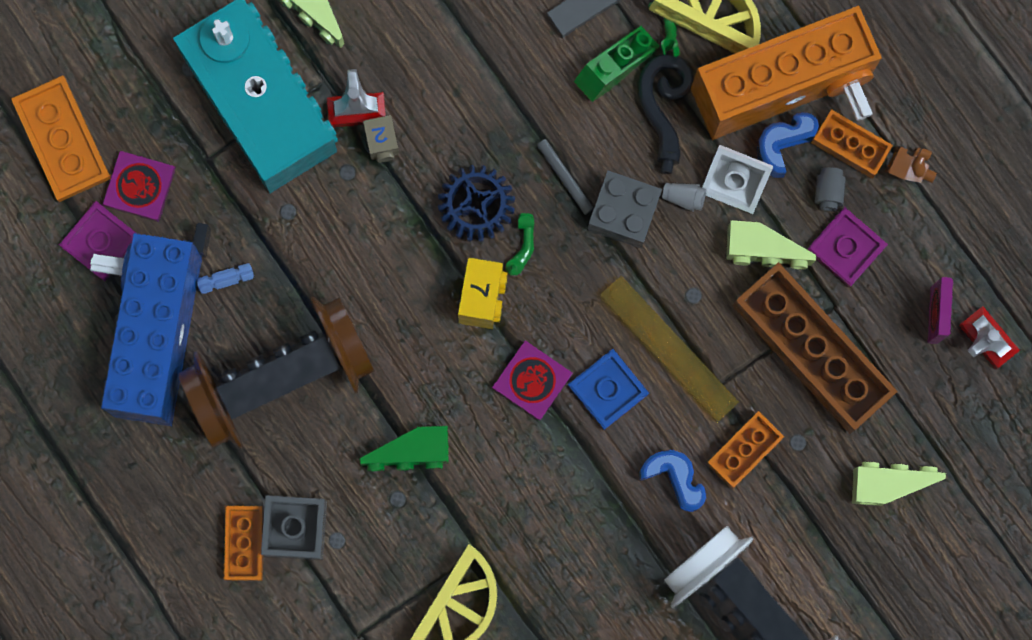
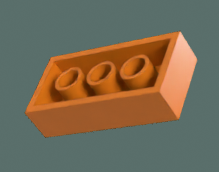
[811,109,893,179]
[706,411,785,489]
[224,506,264,581]

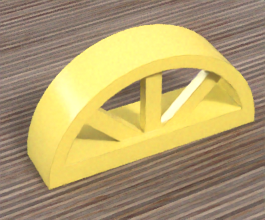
[648,0,761,53]
[411,544,497,640]

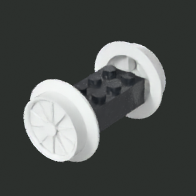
[664,526,839,640]

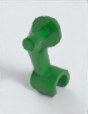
[649,2,680,57]
[506,213,534,276]

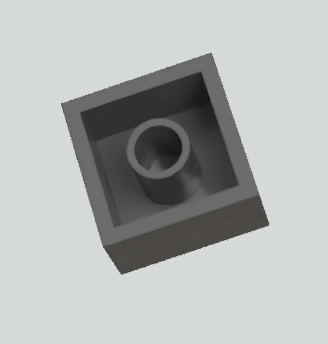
[588,171,662,249]
[261,496,327,560]

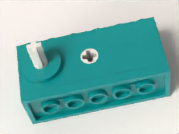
[173,0,338,193]

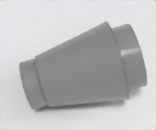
[662,182,706,212]

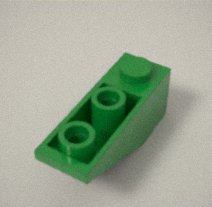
[574,26,660,102]
[360,426,449,471]

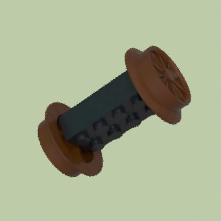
[178,297,374,448]

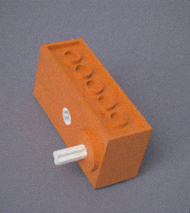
[691,5,882,140]

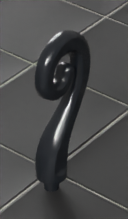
[638,53,693,174]

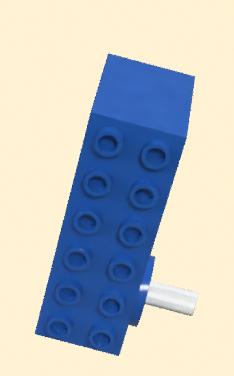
[90,233,202,426]

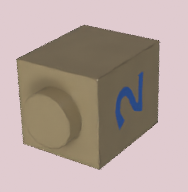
[363,115,399,162]

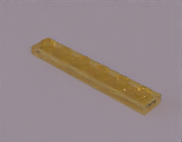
[600,276,739,423]

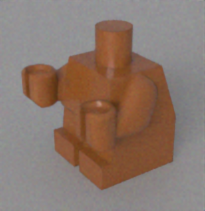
[885,146,937,183]

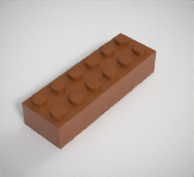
[732,262,898,434]

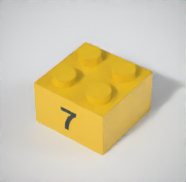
[458,257,508,329]

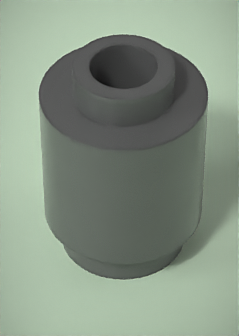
[815,167,846,211]

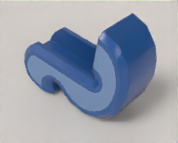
[757,112,819,178]
[639,450,706,512]

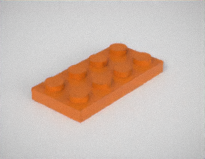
[11,75,111,202]

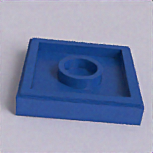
[568,349,649,430]

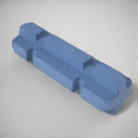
[197,263,254,294]

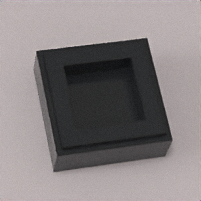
[193,223,211,258]

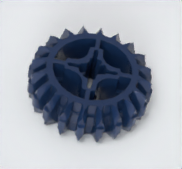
[438,165,515,242]

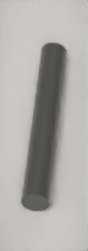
[537,139,594,215]

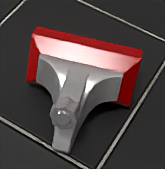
[327,69,386,128]
[959,306,1020,370]

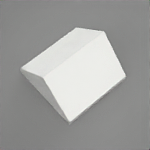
[702,145,773,214]

